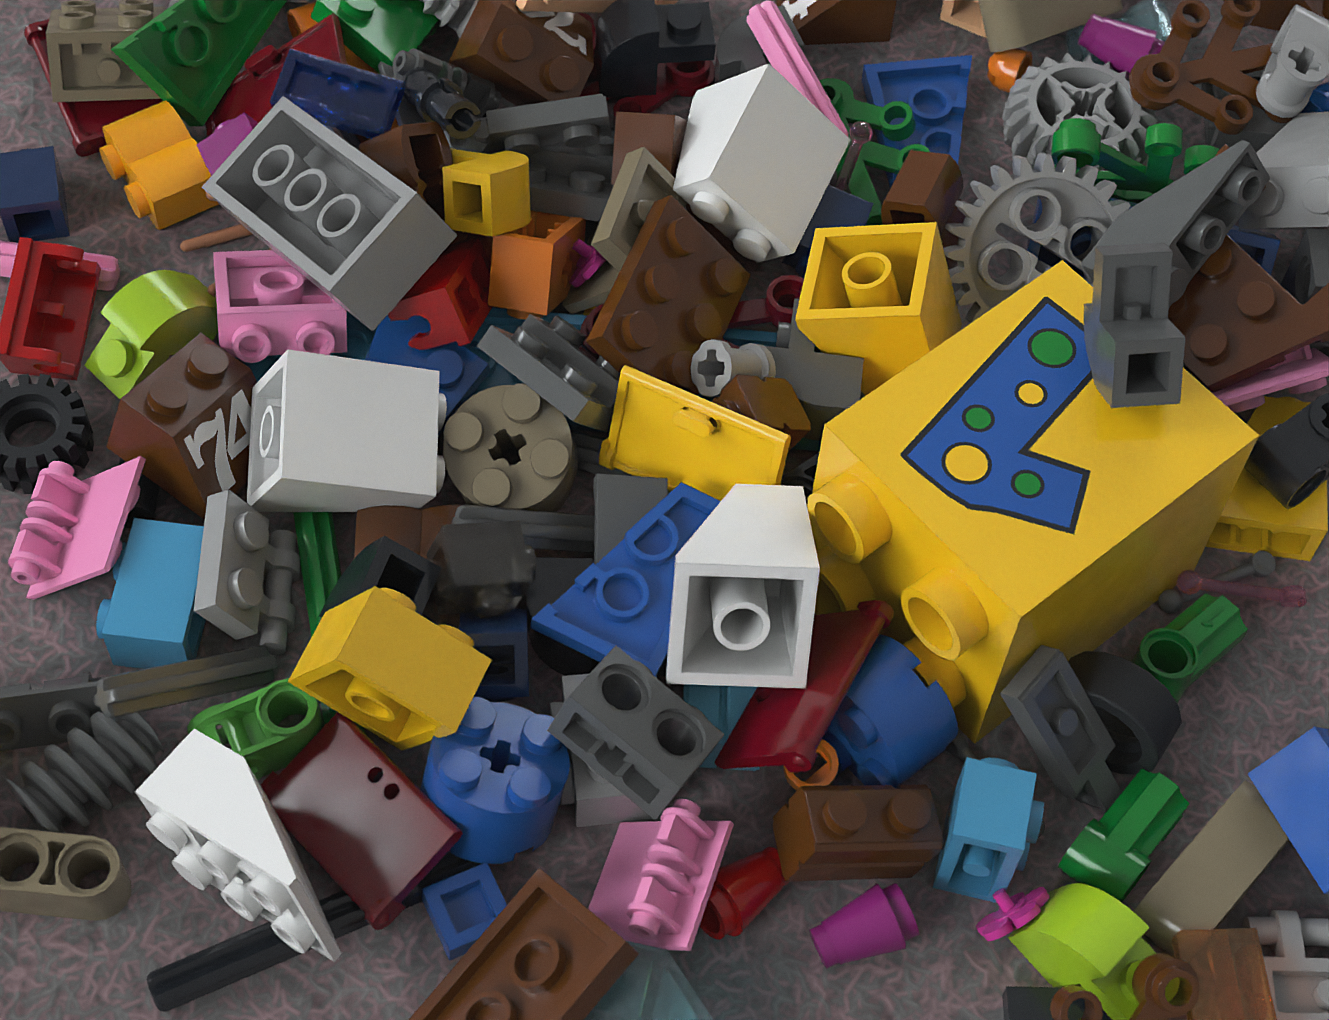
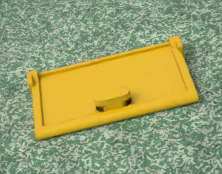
[599,365,791,501]

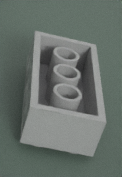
[201,96,457,332]

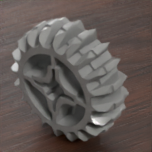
[1002,53,1157,171]

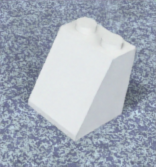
[673,63,851,263]
[247,349,447,512]
[666,484,820,688]

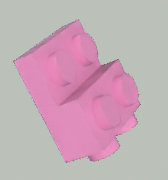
[213,250,347,363]

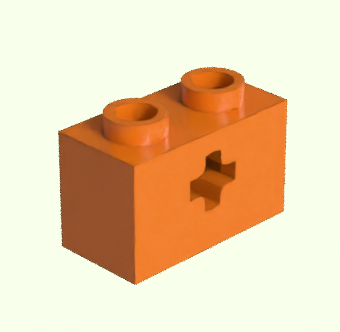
[488,211,586,320]

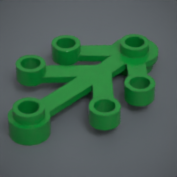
[819,78,930,226]
[1051,118,1219,203]

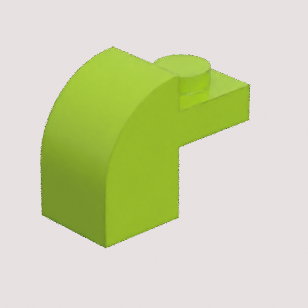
[84,270,218,399]
[1007,883,1180,1020]

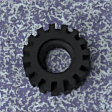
[0,374,94,494]

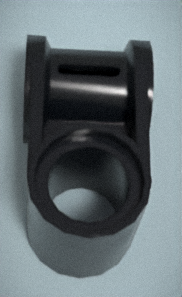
[1244,393,1329,509]

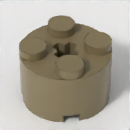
[443,383,579,512]

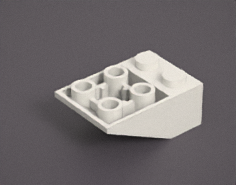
[135,729,342,962]

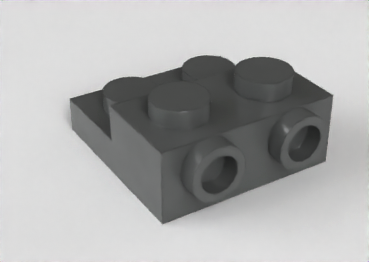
[527,136,614,222]
[477,314,620,433]

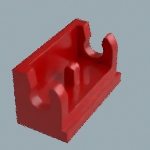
[0,237,101,381]
[388,237,493,350]

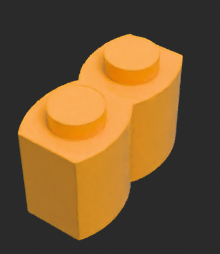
[99,100,219,230]

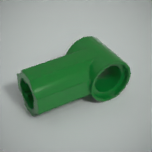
[1132,593,1248,703]
[1058,768,1190,902]

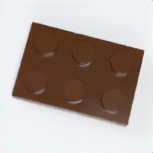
[586,195,751,408]
[409,868,639,1020]

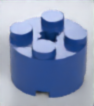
[819,634,958,789]
[420,697,570,864]

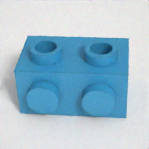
[96,518,206,669]
[932,757,1044,903]

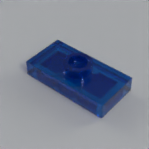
[270,48,405,139]

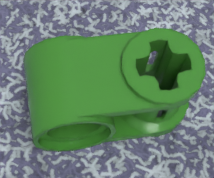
[187,678,324,781]

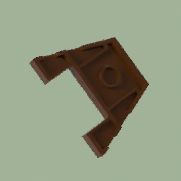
[1168,144,1329,393]

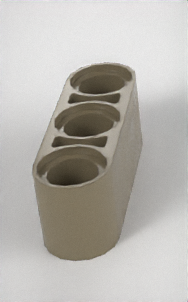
[978,0,1123,52]
[1134,780,1290,964]
[0,827,132,921]

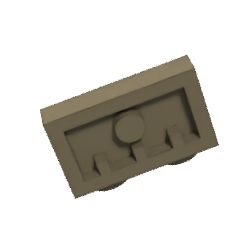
[46,0,166,102]
[562,147,687,314]

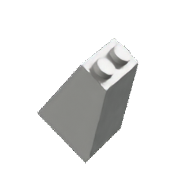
[1239,111,1329,229]

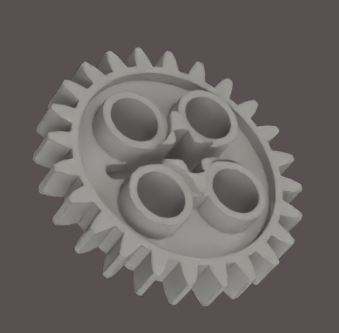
[943,153,1131,323]

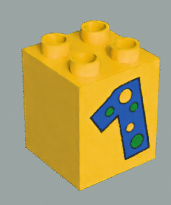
[807,260,1259,744]

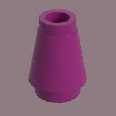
[1077,13,1165,75]
[809,883,920,969]

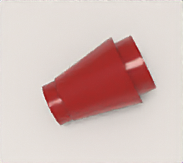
[699,847,790,940]

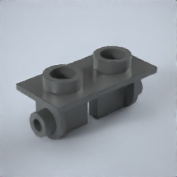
[0,672,103,751]

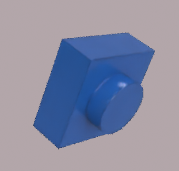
[422,862,507,961]

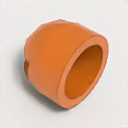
[987,48,1033,93]
[783,739,839,790]

